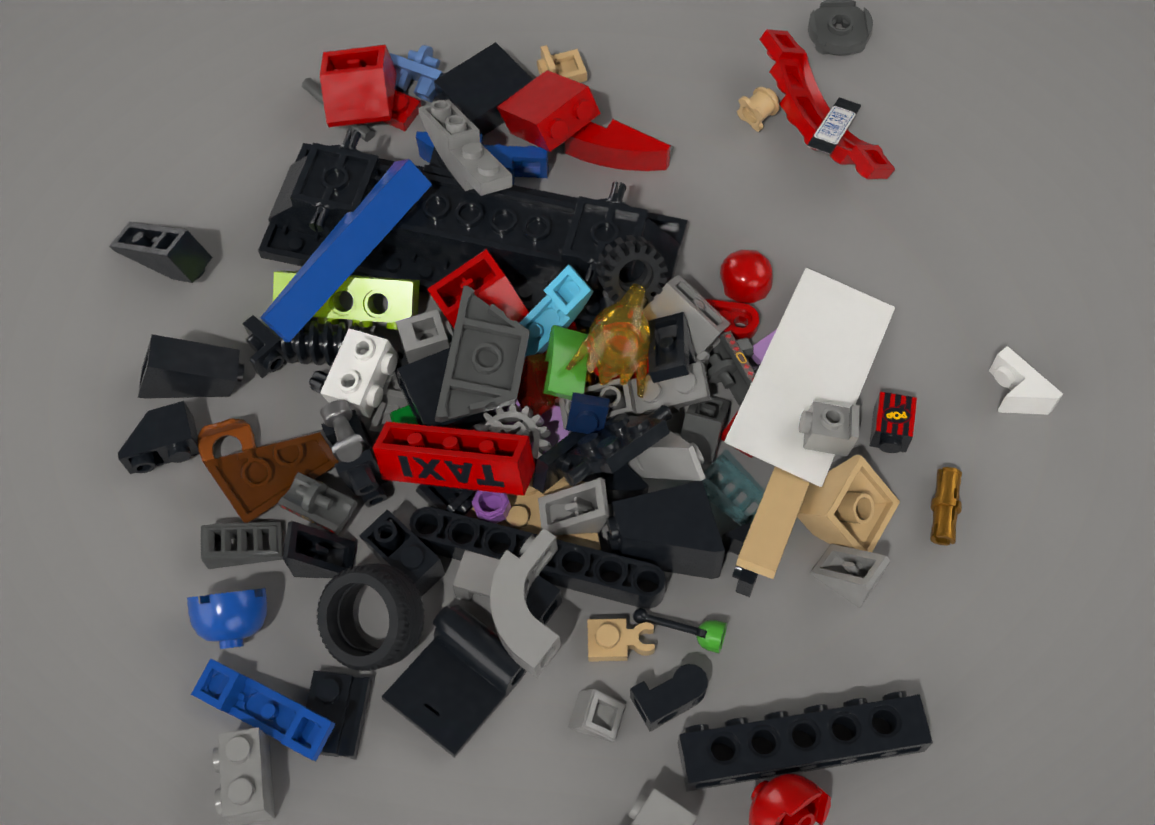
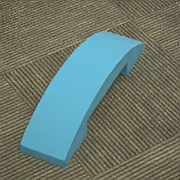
[520,265,594,371]

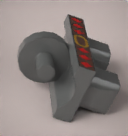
[706,331,760,405]
[278,472,357,536]

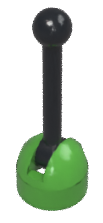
[633,608,727,654]

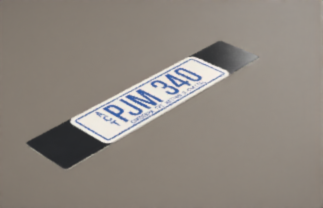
[807,97,862,154]

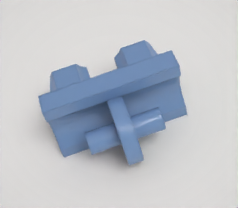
[390,44,443,102]

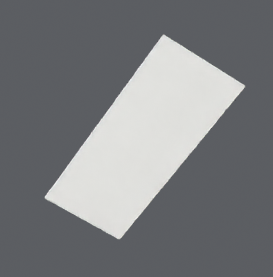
[724,268,895,487]

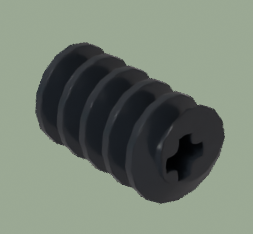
[281,320,360,366]

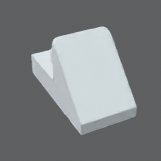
[989,346,1063,415]

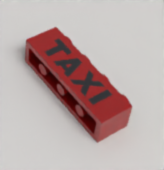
[373,421,535,496]

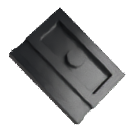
[306,670,372,760]

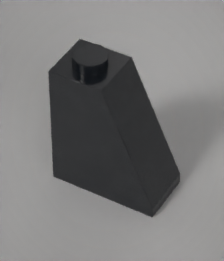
[138,334,244,399]

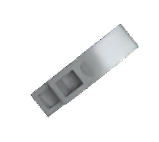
[419,100,512,196]
[558,361,711,430]

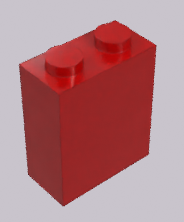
[497,70,601,152]

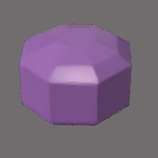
[472,490,511,524]

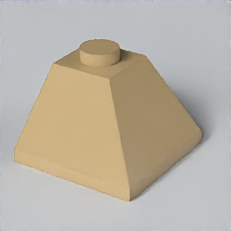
[797,455,900,552]

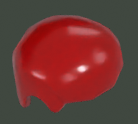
[720,249,773,303]

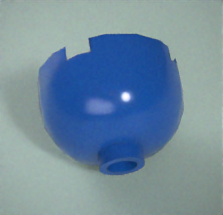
[187,588,267,649]

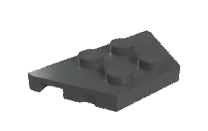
[435,286,530,422]

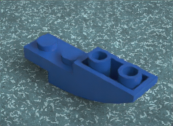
[416,131,549,185]

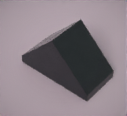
[283,521,356,578]

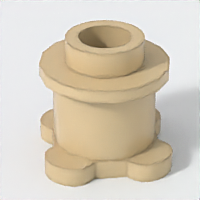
[737,87,779,132]

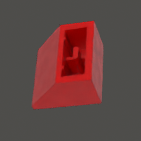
[319,44,397,127]
[427,249,529,329]

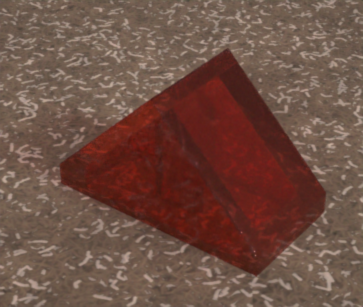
[517,353,556,416]

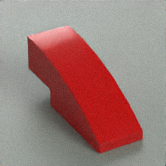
[564,119,671,171]

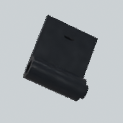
[381,604,527,758]

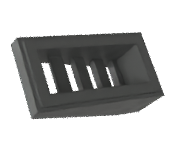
[201,522,283,569]

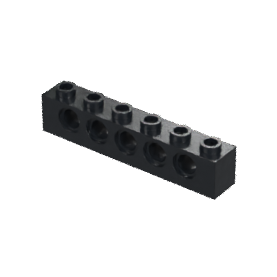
[677,691,933,792]

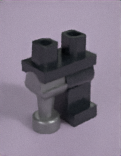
[320,400,390,507]

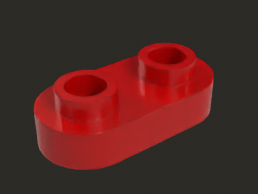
[705,299,759,339]

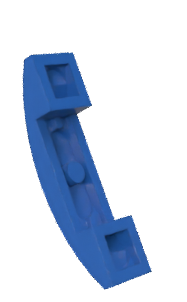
[191,658,336,762]

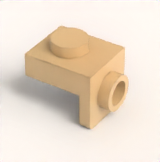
[537,45,587,83]

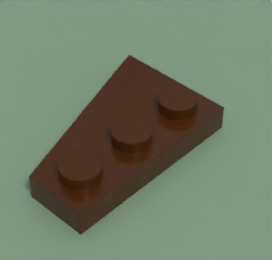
[203,431,339,523]

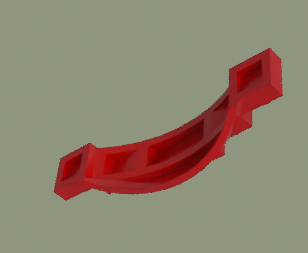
[759,29,895,179]

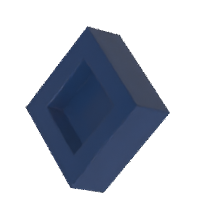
[566,392,610,434]

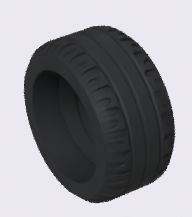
[317,563,425,671]

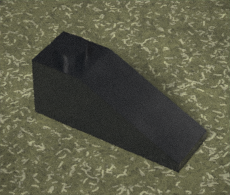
[109,222,213,283]

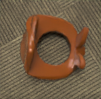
[198,419,256,461]

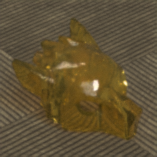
[566,284,650,398]

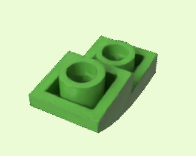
[543,325,588,400]

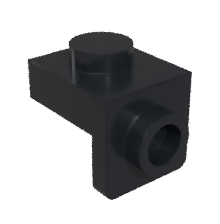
[416,484,477,515]

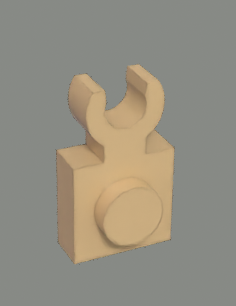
[587,618,655,662]

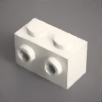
[320,328,397,418]

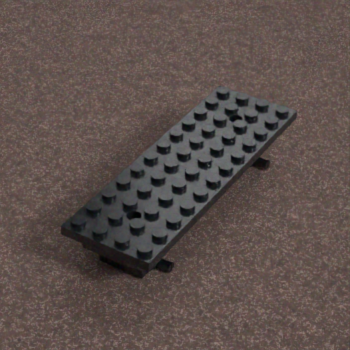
[258,129,688,328]

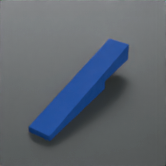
[260,159,432,342]

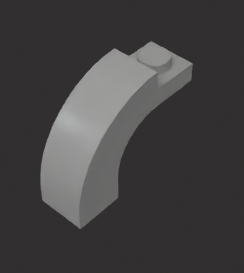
[490,528,561,678]

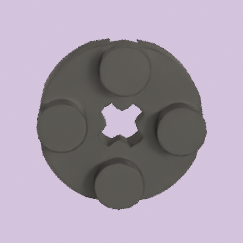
[808,0,873,55]

